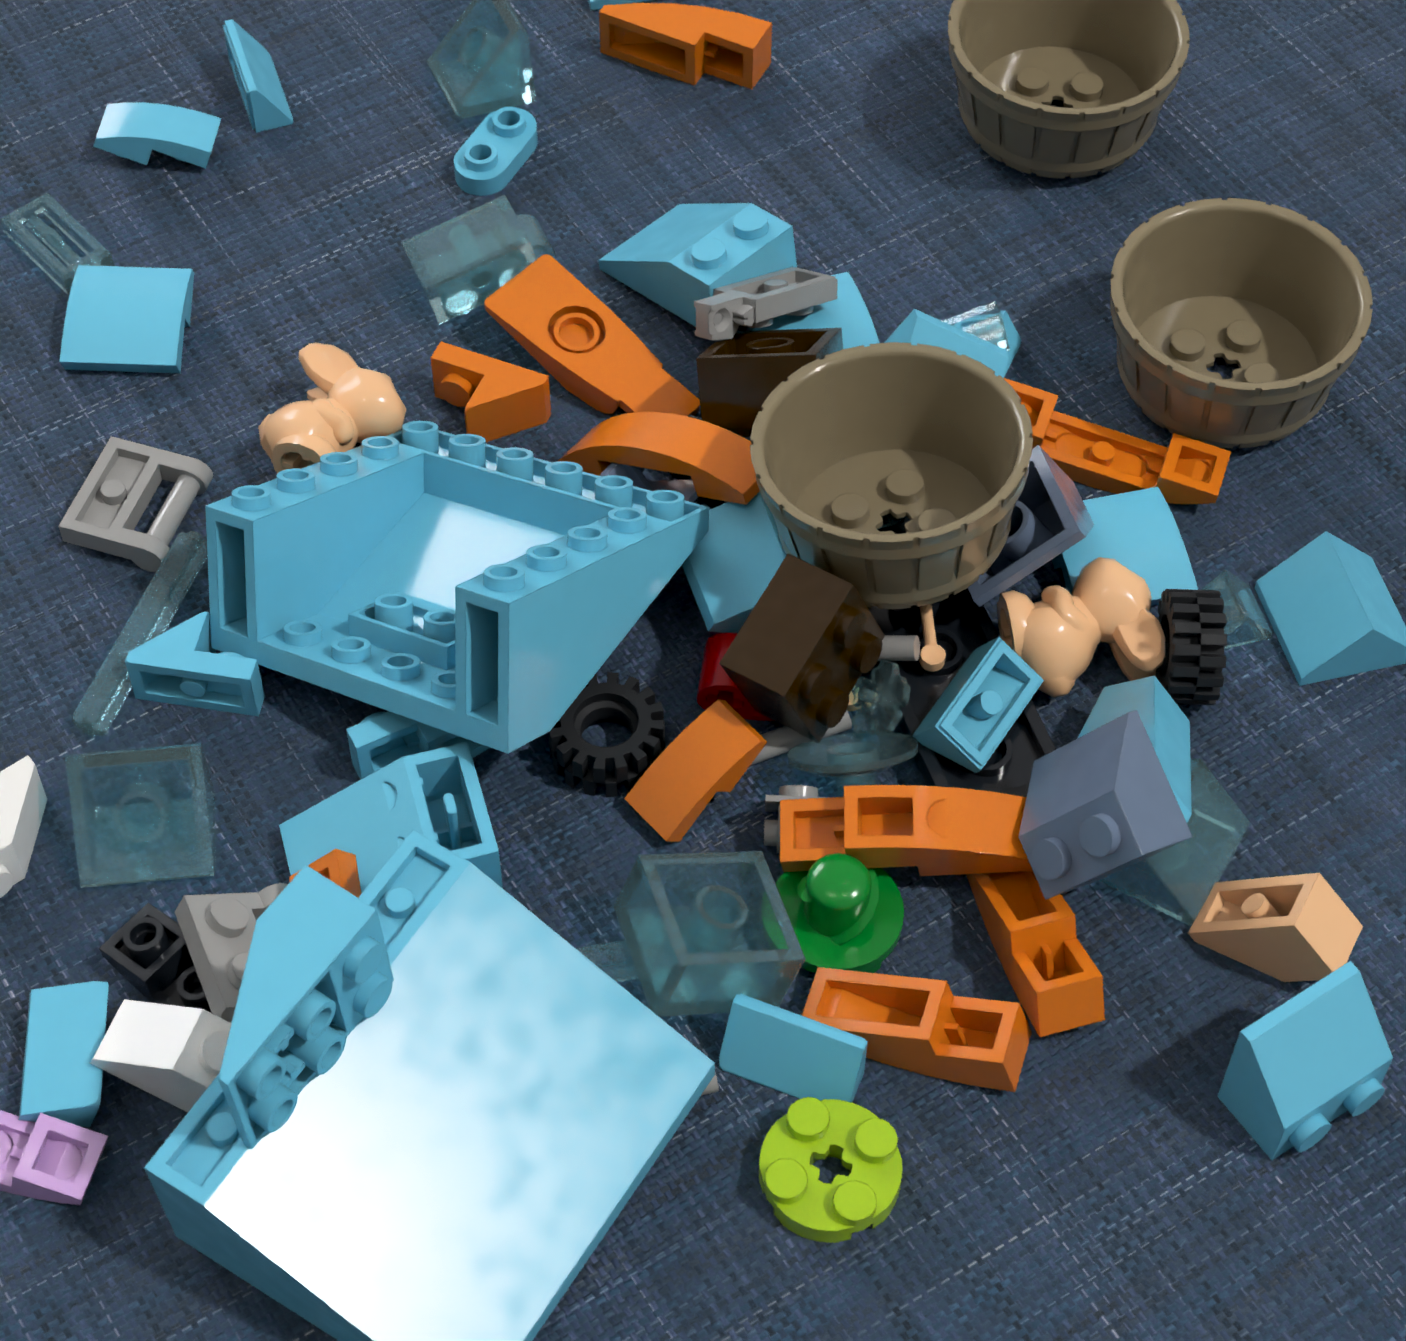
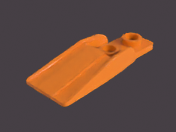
[484,254,700,416]

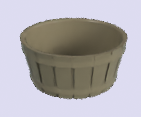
[948,0,1190,179]
[1110,198,1373,448]
[750,342,1033,609]

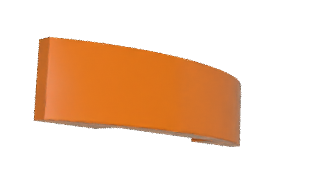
[1004,378,1231,504]
[558,412,760,505]

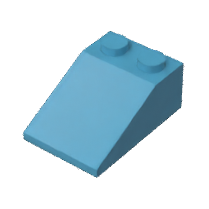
[598,203,797,327]

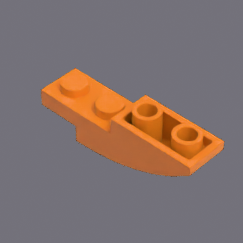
[780,785,1033,876]

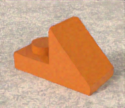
[430,341,551,442]

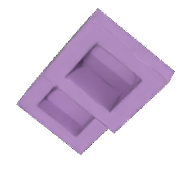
[0,1110,108,1205]

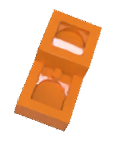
[624,700,767,842]

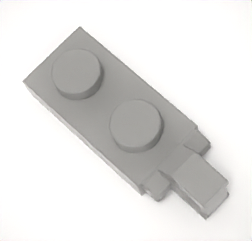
[694,267,837,340]

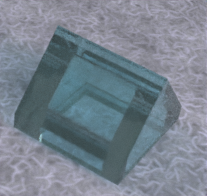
[1201,569,1272,649]

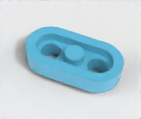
[454,107,538,196]

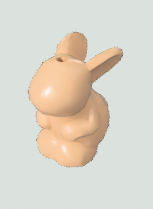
[258,343,406,473]
[997,557,1165,698]

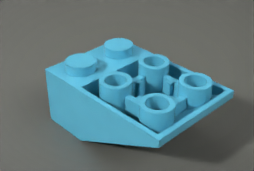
[279,742,503,893]
[218,865,394,1150]

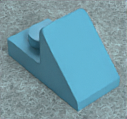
[125,612,265,717]

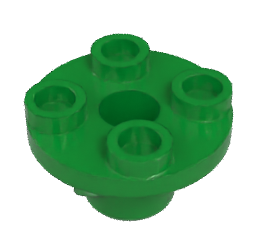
[769,853,904,973]

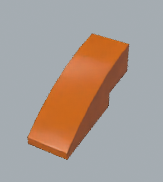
[599,3,772,90]
[966,871,1105,1037]
[802,967,1032,1092]

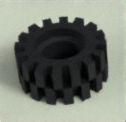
[1155,589,1227,705]
[548,672,665,797]

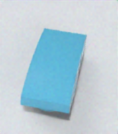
[93,102,221,169]

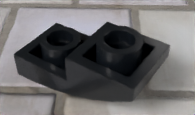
[99,903,212,1013]

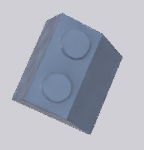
[968,445,1094,607]
[1018,710,1193,900]

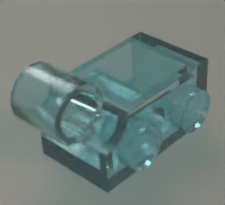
[401,195,556,325]

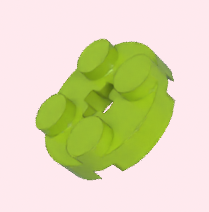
[759,1097,903,1243]

